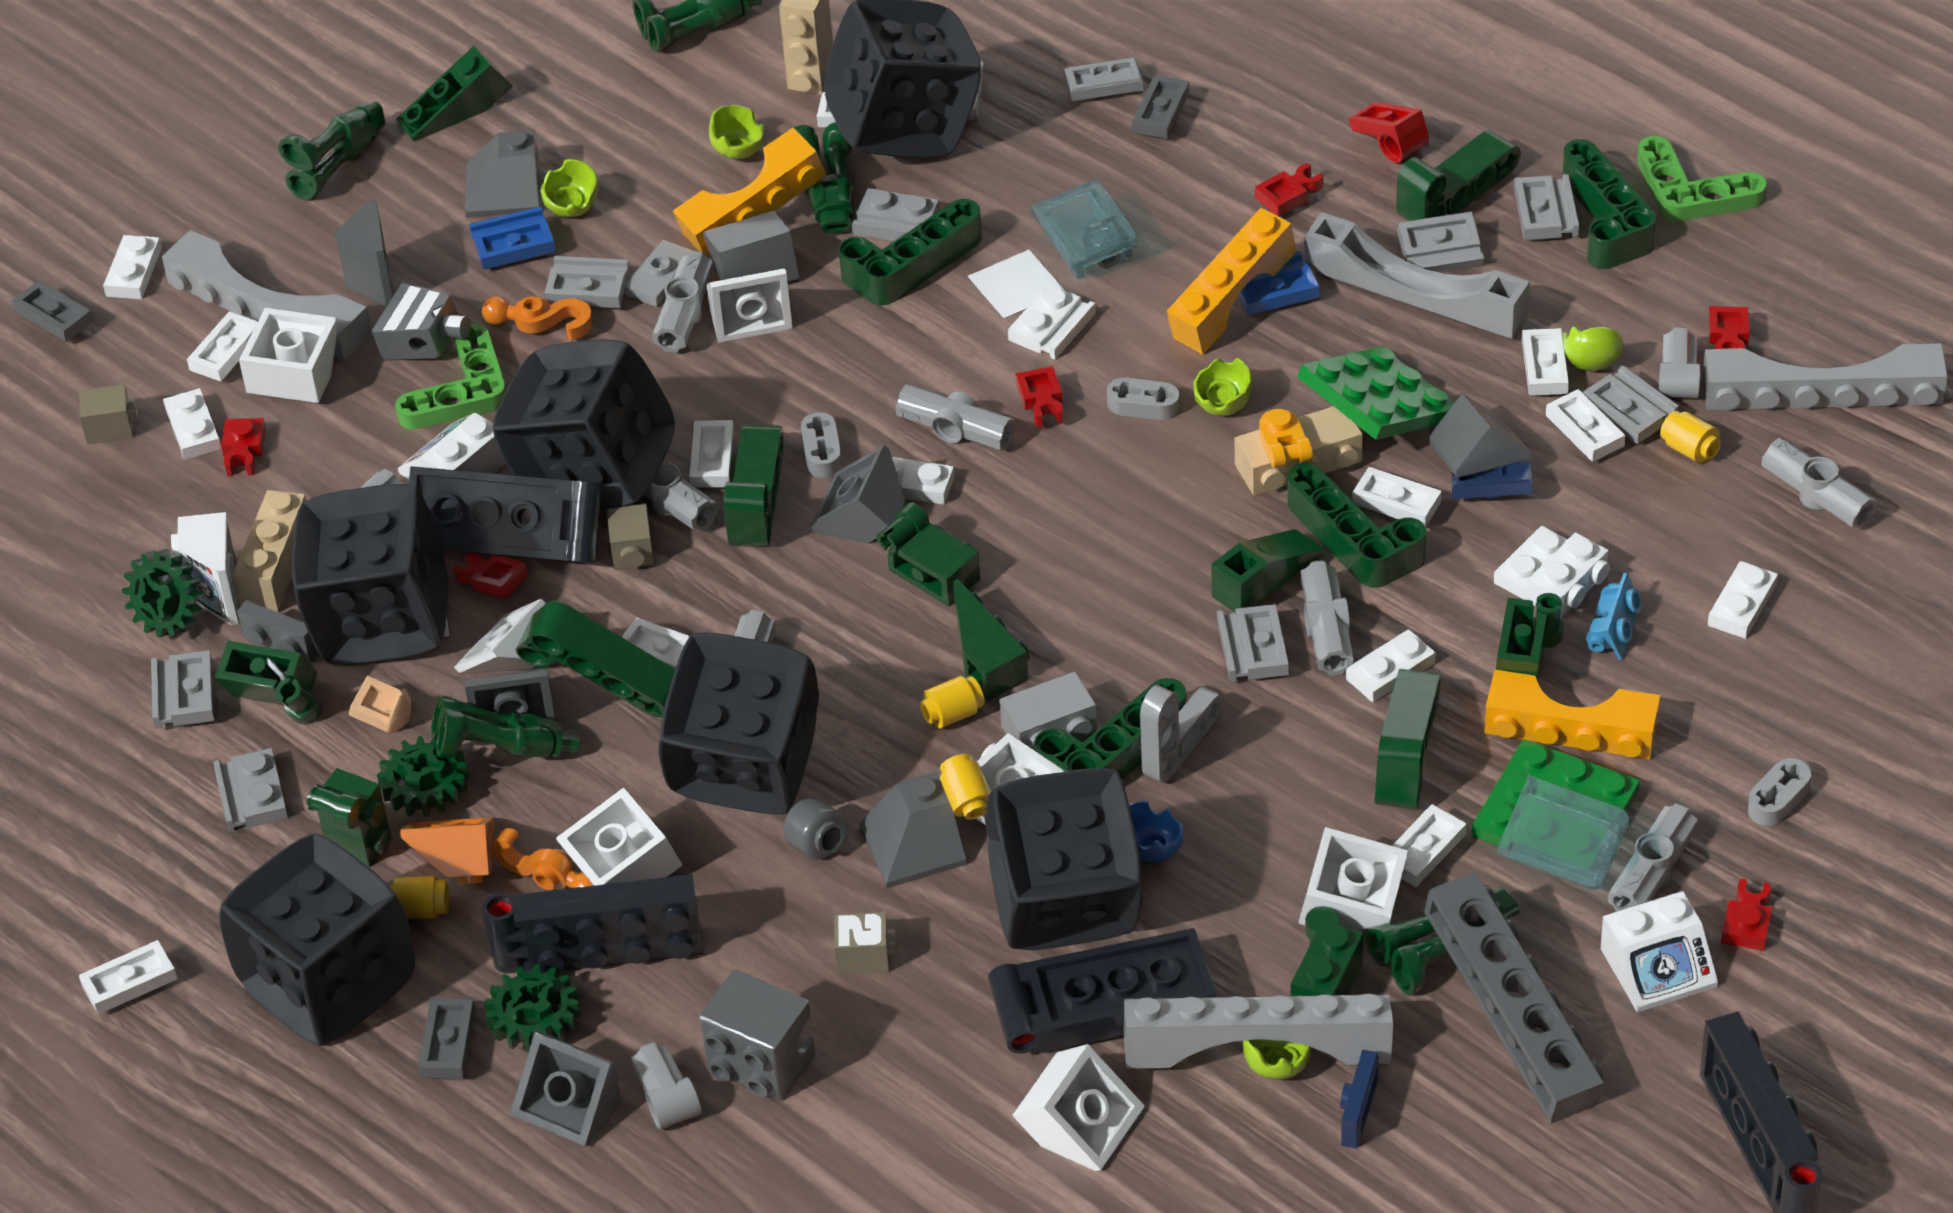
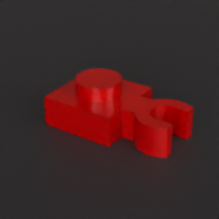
[1255,163,1323,217]
[1708,306,1749,349]
[1015,366,1063,428]
[221,418,266,476]
[453,553,528,599]
[1721,878,1772,951]

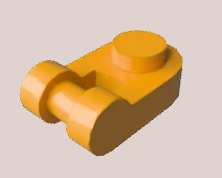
[1259,409,1313,468]

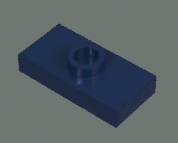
[1451,462,1533,499]
[1340,1049,1379,1149]

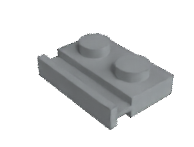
[1514,174,1579,240]
[852,188,939,241]
[1397,212,1484,273]
[544,256,630,308]
[1582,365,1679,444]
[1217,604,1289,682]
[151,650,215,729]
[213,748,288,832]

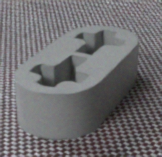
[1107,378,1180,420]
[801,412,842,478]
[1748,758,1811,826]

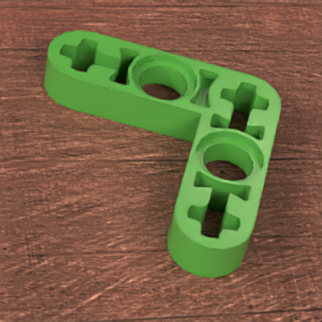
[1637,136,1767,221]
[395,323,506,429]

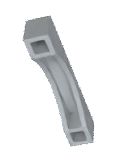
[1305,212,1530,339]
[162,230,372,361]
[1702,343,1947,410]
[1124,994,1393,1069]

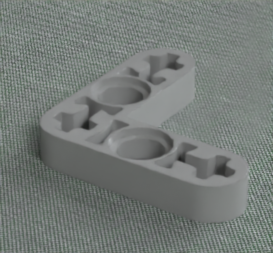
[1140,685,1223,783]

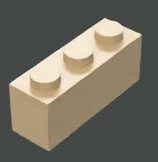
[779,0,833,95]
[1234,406,1362,496]
[233,490,306,613]

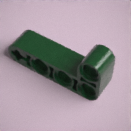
[1396,130,1521,221]
[1562,139,1656,269]
[838,199,982,305]
[724,425,784,546]
[1287,463,1426,588]
[515,601,675,718]
[1375,668,1441,810]
[1034,678,1187,780]

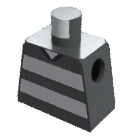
[371,283,471,360]

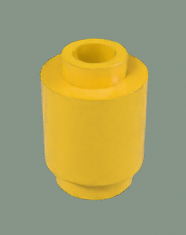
[1660,411,1721,463]
[920,676,984,729]
[940,754,991,820]
[390,876,449,919]

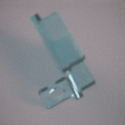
[1030,179,1137,279]
[1496,775,1629,890]

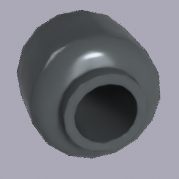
[783,798,846,859]

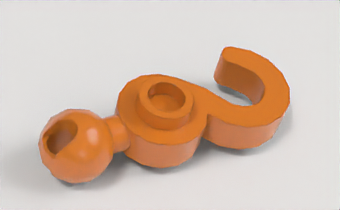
[482,296,593,340]
[491,828,594,891]

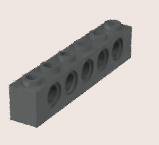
[1424,872,1604,1123]

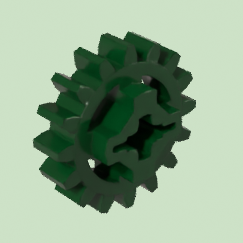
[122,549,205,638]
[377,736,469,817]
[485,964,581,1052]

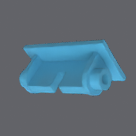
[1586,573,1642,660]

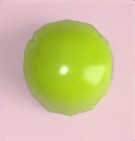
[709,105,764,159]
[541,159,598,217]
[1563,327,1623,371]
[1193,357,1253,416]
[1243,1039,1311,1079]

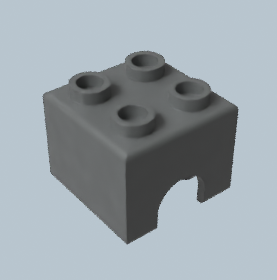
[700,969,815,1101]

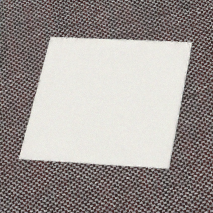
[968,250,1064,318]

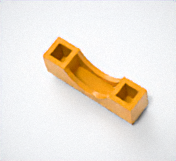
[673,128,826,258]
[1167,208,1297,355]
[1484,670,1660,760]

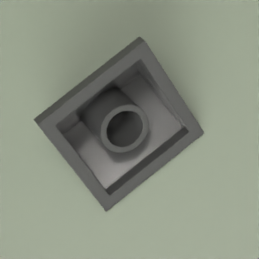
[335,200,393,306]
[703,210,799,284]
[1429,393,1531,478]
[510,1031,621,1146]

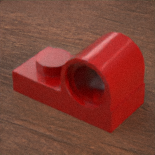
[1348,102,1429,163]

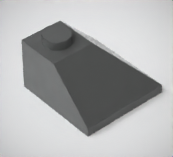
[465,130,540,218]
[809,445,905,543]
[464,667,556,742]
[860,772,967,888]

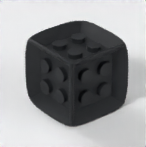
[824,0,981,158]
[493,339,675,510]
[292,484,448,665]
[658,632,819,814]
[985,768,1143,950]
[219,833,415,1046]

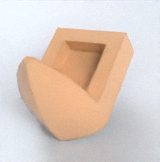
[349,675,411,733]

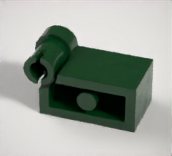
[876,503,980,607]
[1496,593,1564,684]
[215,640,321,724]
[306,768,391,867]
[1291,906,1363,996]

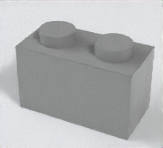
[1000,671,1097,750]

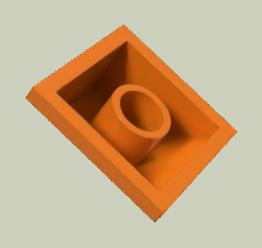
[401,817,495,884]

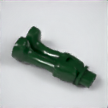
[632,0,762,51]
[278,101,386,200]
[793,122,856,233]
[431,696,580,759]
[1366,887,1519,996]

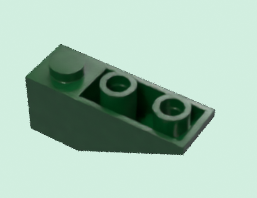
[396,45,513,142]
[1211,529,1325,613]
[953,579,1030,701]

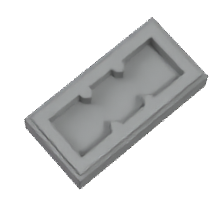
[1065,57,1143,101]
[624,240,694,307]

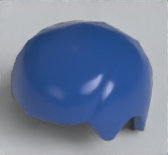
[1129,800,1184,862]

